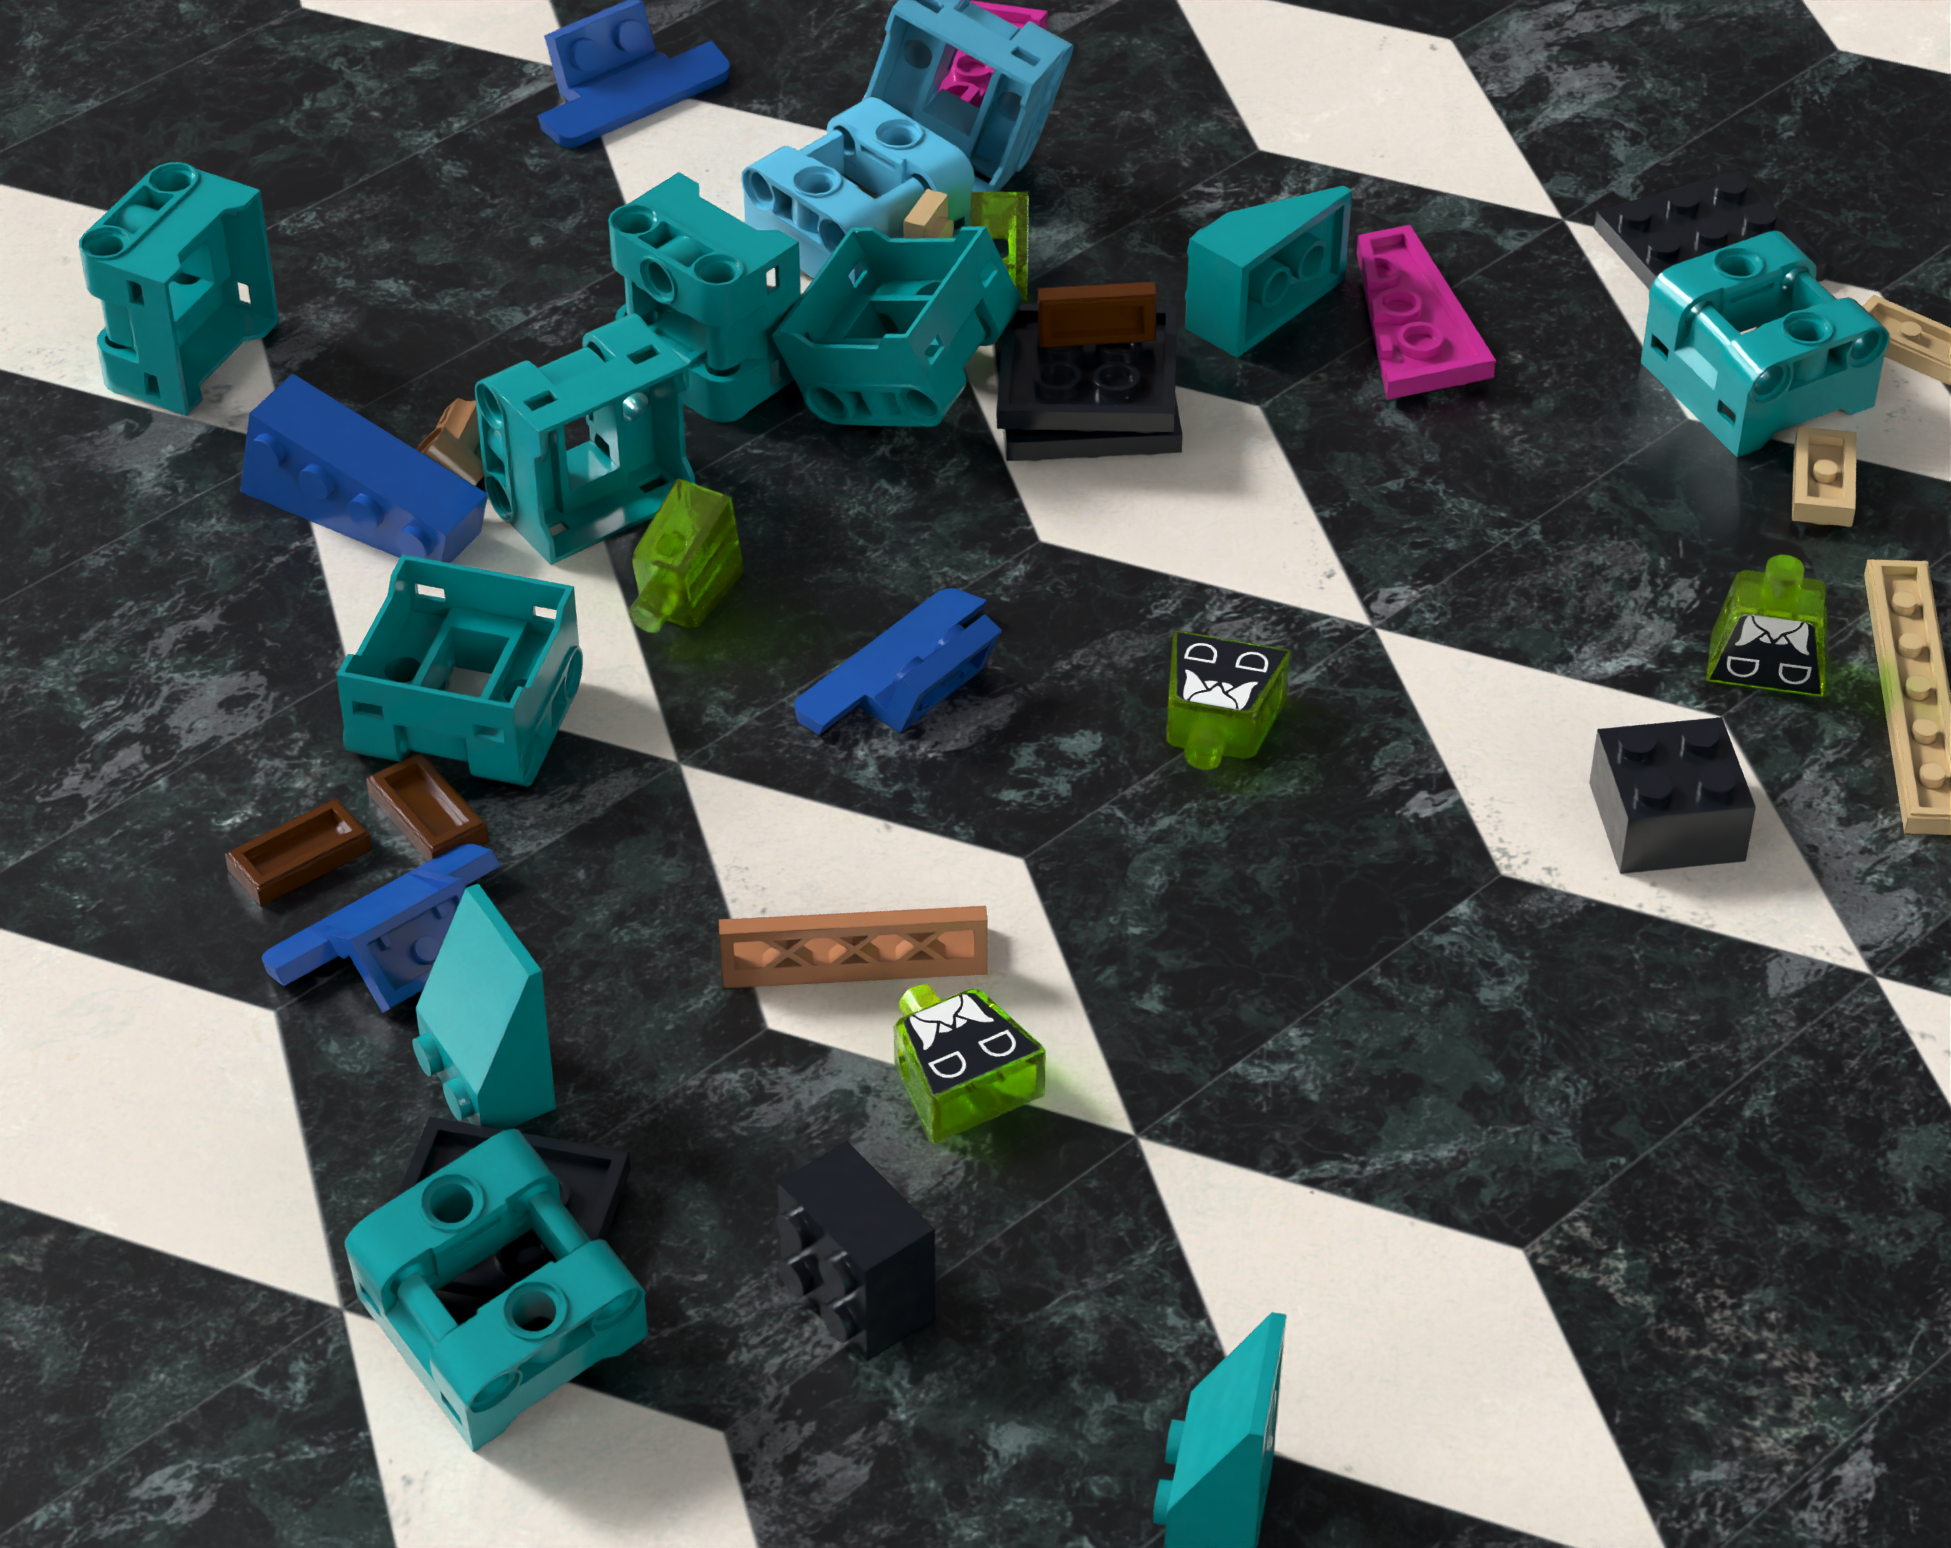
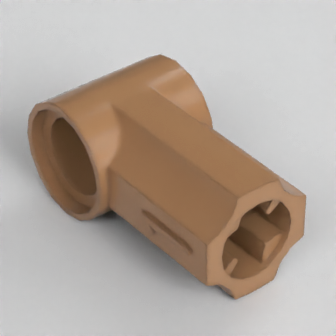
[416,398,484,486]

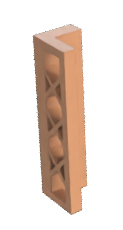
[719,906,988,988]

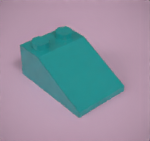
[1185,185,1352,358]
[412,883,556,1130]
[1153,1312,1287,1548]

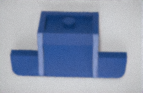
[537,0,730,148]
[794,588,1002,735]
[262,844,501,1013]

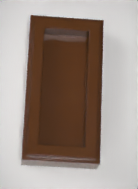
[1038,282,1156,347]
[366,753,489,861]
[225,798,372,907]

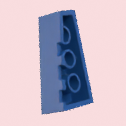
[240,374,488,563]

